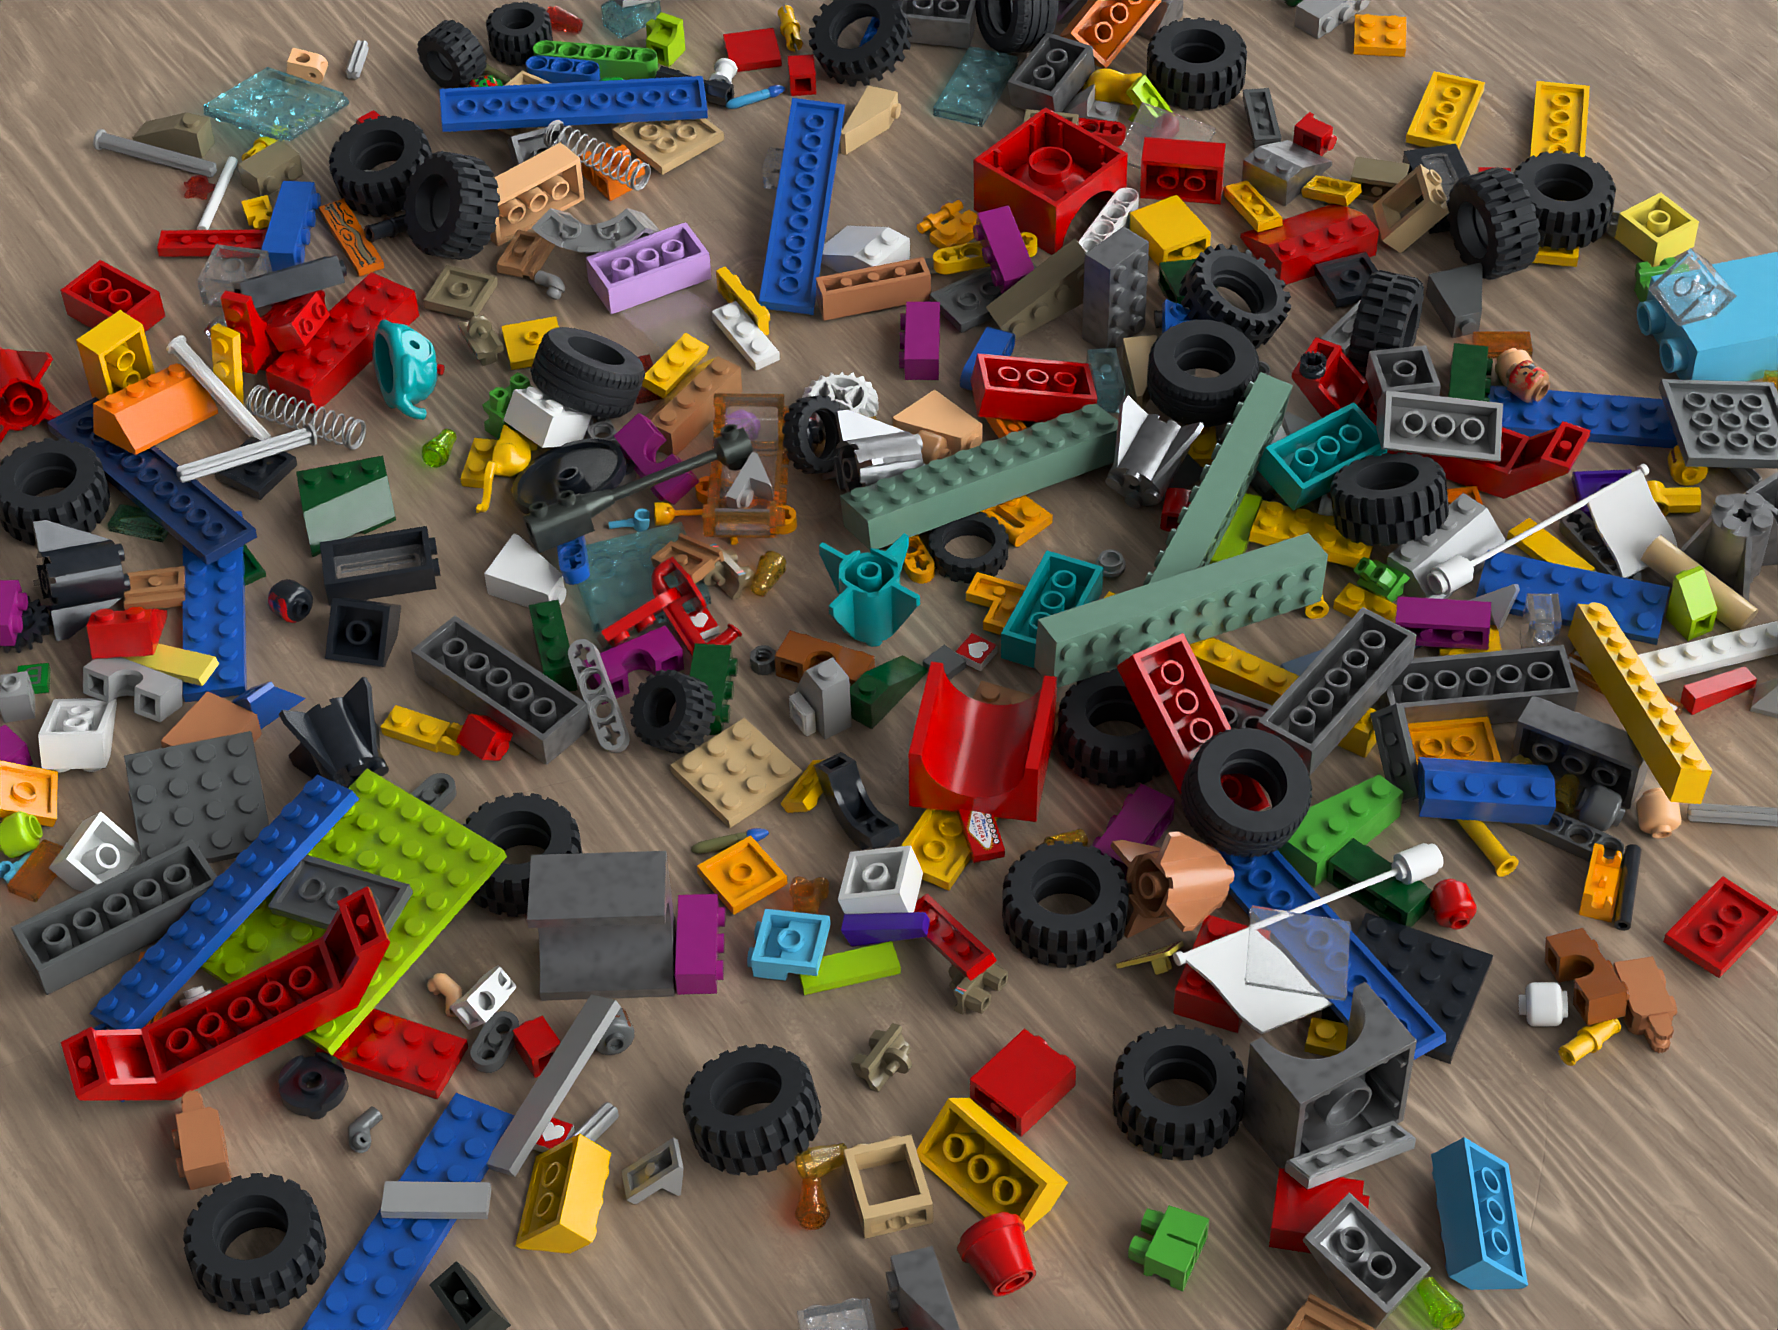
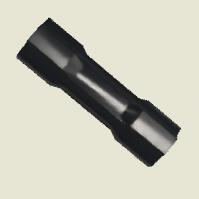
[655,66,735,107]

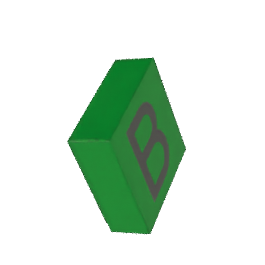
[17,663,51,694]

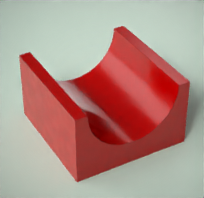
[908,662,1057,822]

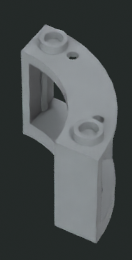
[532,208,660,255]

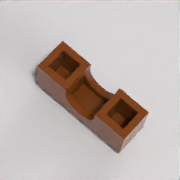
[775,630,875,687]
[1545,928,1630,1026]

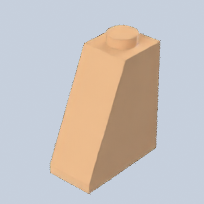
[892,389,982,456]

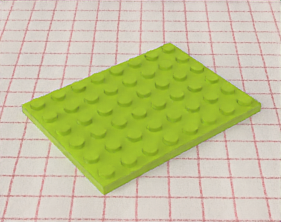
[200,769,507,1056]

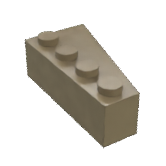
[986,238,1087,340]

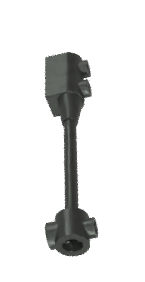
[523,424,753,553]

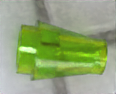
[422,428,457,468]
[1417,1277,1465,1330]

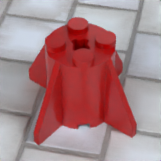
[0,347,63,443]

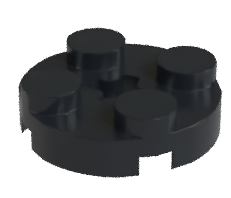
[278,1052,349,1119]

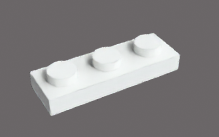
[712,301,780,371]

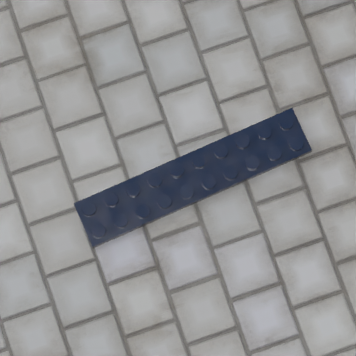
[47,397,257,565]

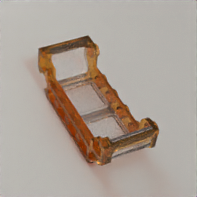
[702,393,790,538]

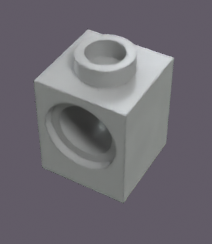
[0,671,35,723]

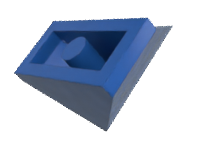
[231,681,306,729]

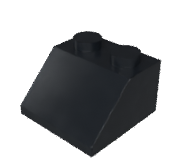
[325,597,401,667]

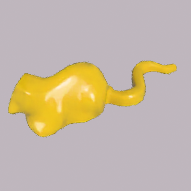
[1081,68,1142,105]
[476,424,538,513]

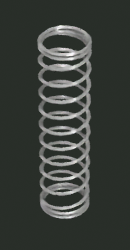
[544,120,651,191]
[246,385,366,450]

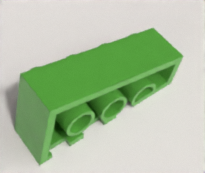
[1277,774,1404,888]

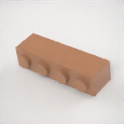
[816,257,931,321]

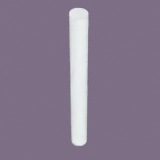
[197,156,238,230]

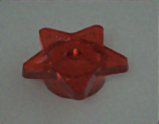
[184,175,216,200]

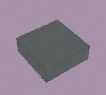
[923,644,966,680]

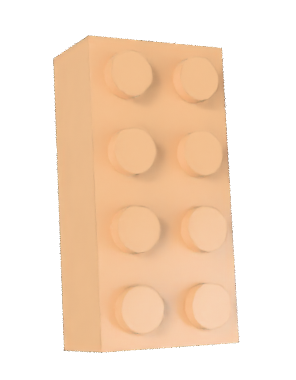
[490,142,585,246]

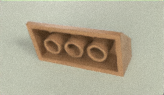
[645,356,743,456]

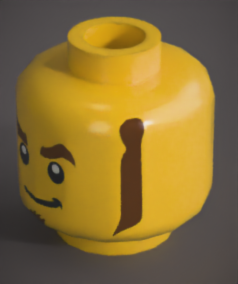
[1668,445,1708,486]

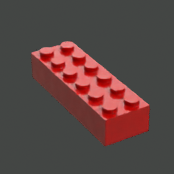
[265,272,419,414]
[1116,633,1270,811]

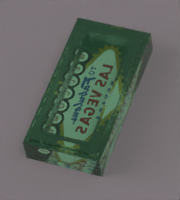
[107,504,169,543]

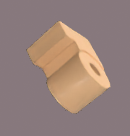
[286,48,328,85]

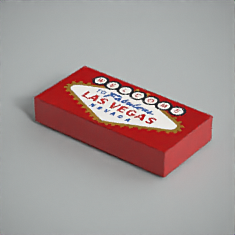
[957,809,1005,863]

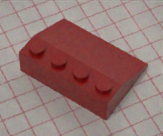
[1240,204,1379,285]

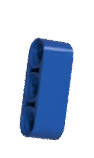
[526,56,600,83]
[960,327,1016,391]

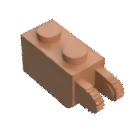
[1613,956,1677,1053]
[172,1090,231,1190]

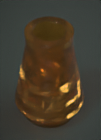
[795,1176,830,1230]

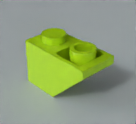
[1665,565,1717,641]

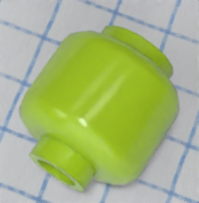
[0,811,43,858]

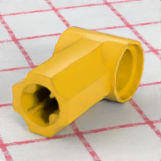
[1647,480,1701,517]

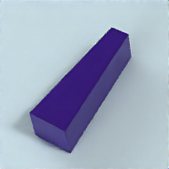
[841,912,930,947]

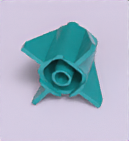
[819,533,920,647]

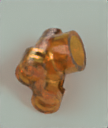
[789,876,830,914]

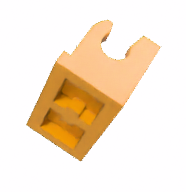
[1579,843,1622,922]

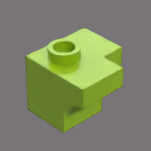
[646,12,685,67]

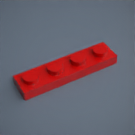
[157,229,267,257]
[914,894,997,981]

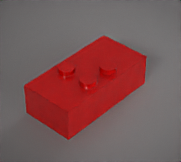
[970,354,1098,422]

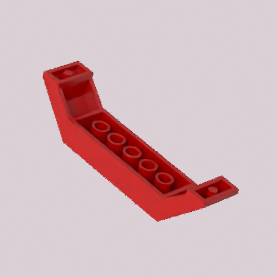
[1291,337,1591,499]
[61,886,390,1101]

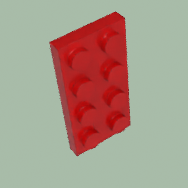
[315,1008,468,1100]

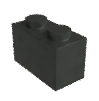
[429,1261,511,1330]

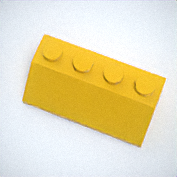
[917,1098,1068,1233]

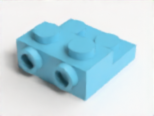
[747,909,831,981]

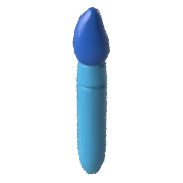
[726,85,785,109]

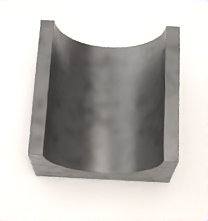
[527,851,676,1001]
[1242,982,1417,1169]

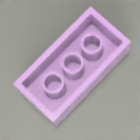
[586,222,712,314]

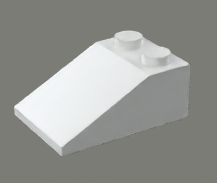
[822,226,910,273]
[38,698,117,773]

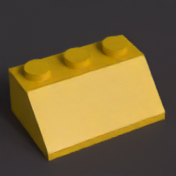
[515,1133,611,1254]

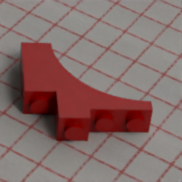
[220,290,285,375]

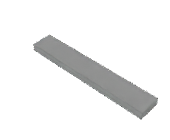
[486,994,621,1177]

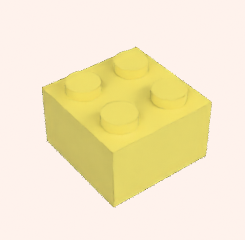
[1615,192,1699,267]

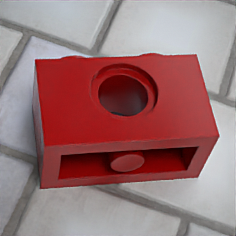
[265,292,330,352]

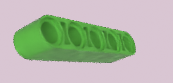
[533,40,659,80]

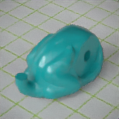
[372,319,438,420]

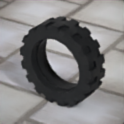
[782,395,843,474]
[929,512,1008,584]

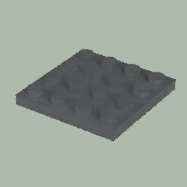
[1659,379,1778,469]
[124,731,269,863]

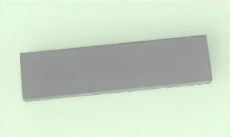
[1285,1121,1416,1189]

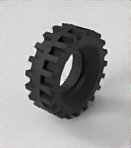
[809,0,912,87]
[1179,244,1291,349]

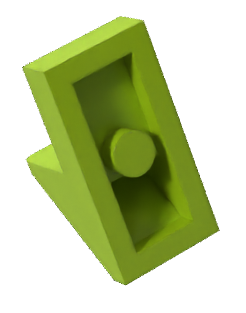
[1126,75,1176,129]

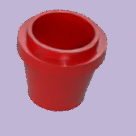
[957,1212,1036,1297]

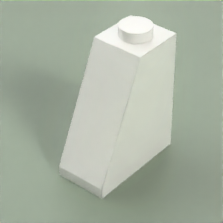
[484,534,566,608]

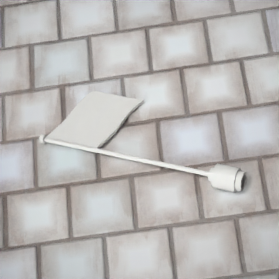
[1427,463,1677,595]
[1173,843,1443,1034]

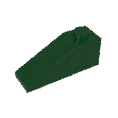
[850,655,927,729]

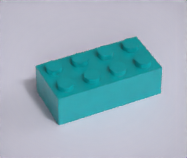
[1256,402,1388,511]
[1001,550,1103,669]

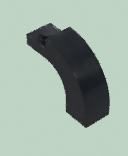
[814,752,901,850]

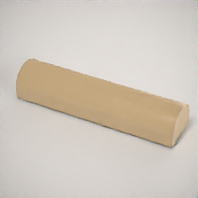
[1641,535,1759,631]

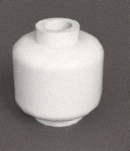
[1519,982,1568,1027]

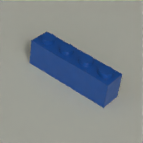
[260,181,321,273]

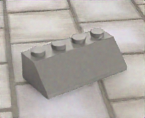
[1376,390,1503,462]
[1387,493,1506,599]

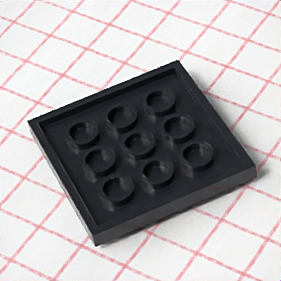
[1321,913,1493,1064]

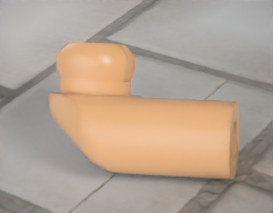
[427,973,462,1017]

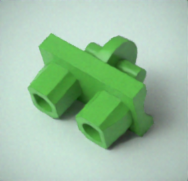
[1354,557,1410,602]

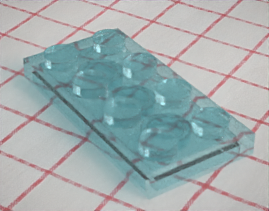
[933,46,1018,127]

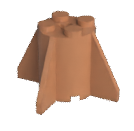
[1110,831,1234,938]

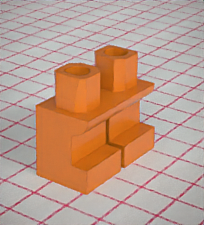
[580,143,645,201]

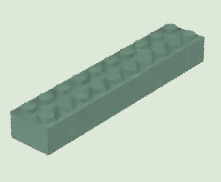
[1143,372,1293,586]
[840,404,1118,550]
[1034,533,1328,688]

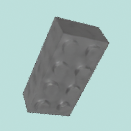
[1082,226,1149,354]
[1510,696,1648,809]

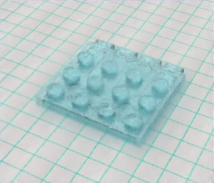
[203,67,349,142]
[577,522,711,633]

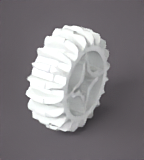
[802,371,879,436]

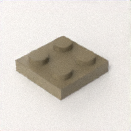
[423,265,498,319]

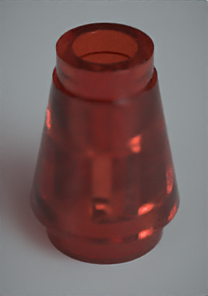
[546,5,584,34]

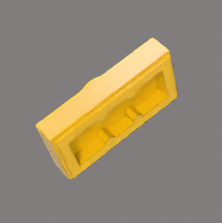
[1301,175,1362,206]

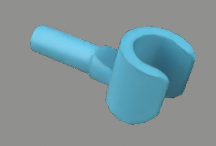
[609,509,650,532]
[0,850,37,884]

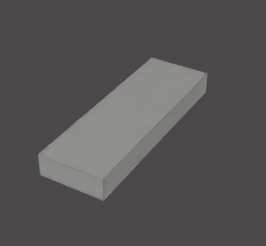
[380,1181,491,1219]

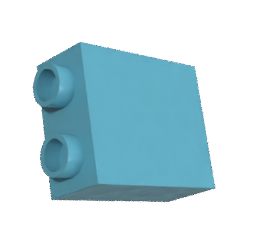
[1637,252,1778,381]

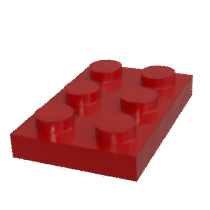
[1663,876,1778,978]

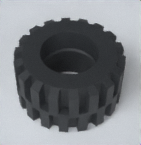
[486,1,553,66]
[417,20,487,89]
[630,669,716,754]

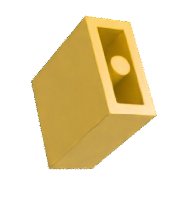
[1129,195,1211,266]

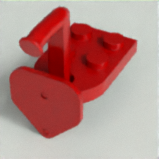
[596,556,742,657]

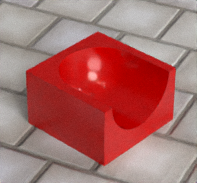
[973,107,1128,255]

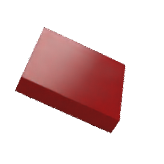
[723,28,782,72]

